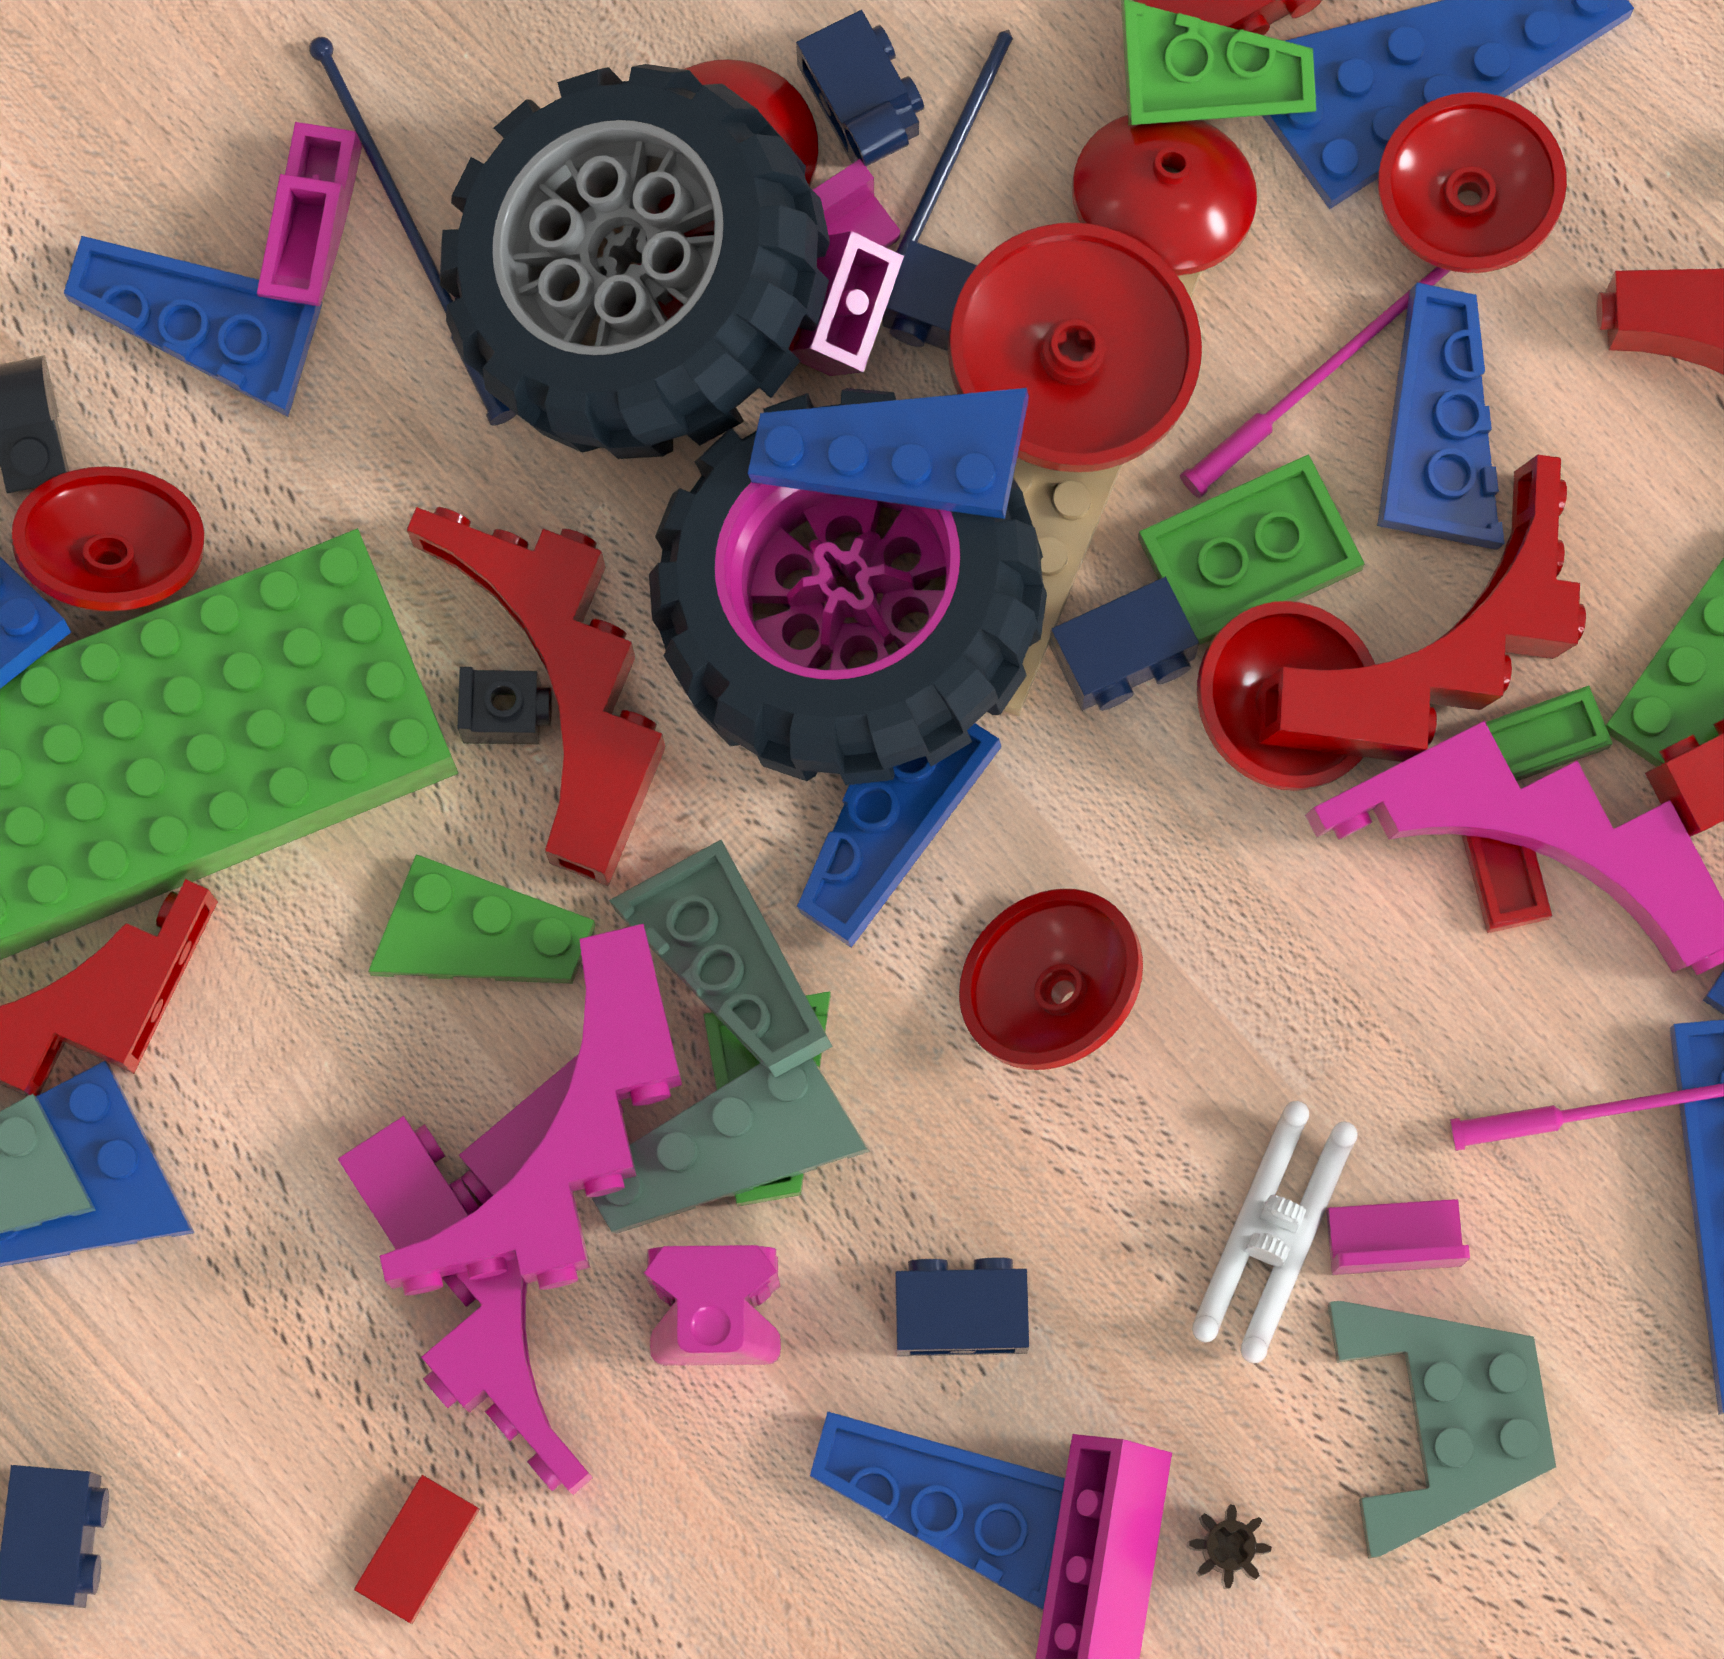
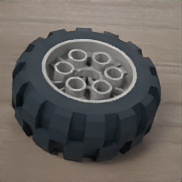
[440,64,830,459]

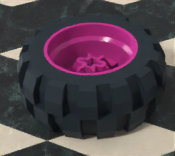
[649,388,1047,785]

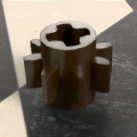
[1187,1504,1272,1589]

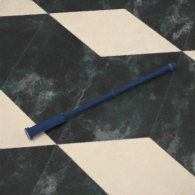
[309,37,517,426]

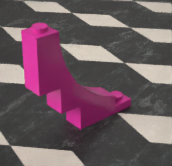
[1305,721,1724,976]

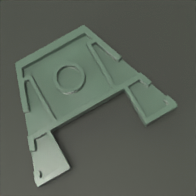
[1328,1301,1556,1559]

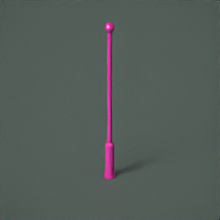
[1180,267,1450,498]
[1450,1083,1724,1151]

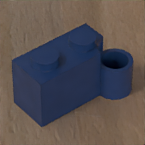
[796,9,924,167]

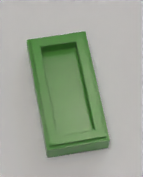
[1485,685,1613,781]

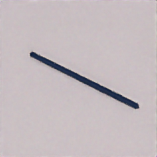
[896,30,1013,256]

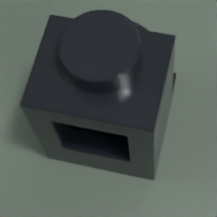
[457,667,552,745]

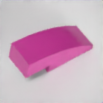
[257,122,362,306]

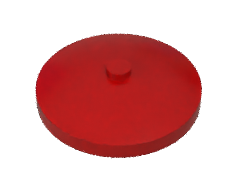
[948,223,1202,472]

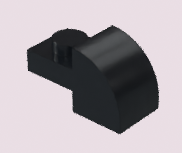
[0,355,69,493]

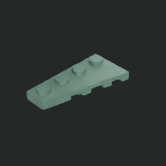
[609,840,833,1078]
[591,1058,870,1234]
[0,1094,96,1234]

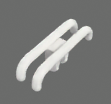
[1192,1101,1358,1363]

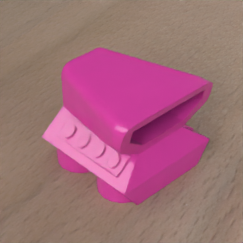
[644,1245,781,1366]

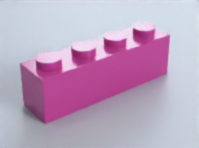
[1035,1434,1172,1659]

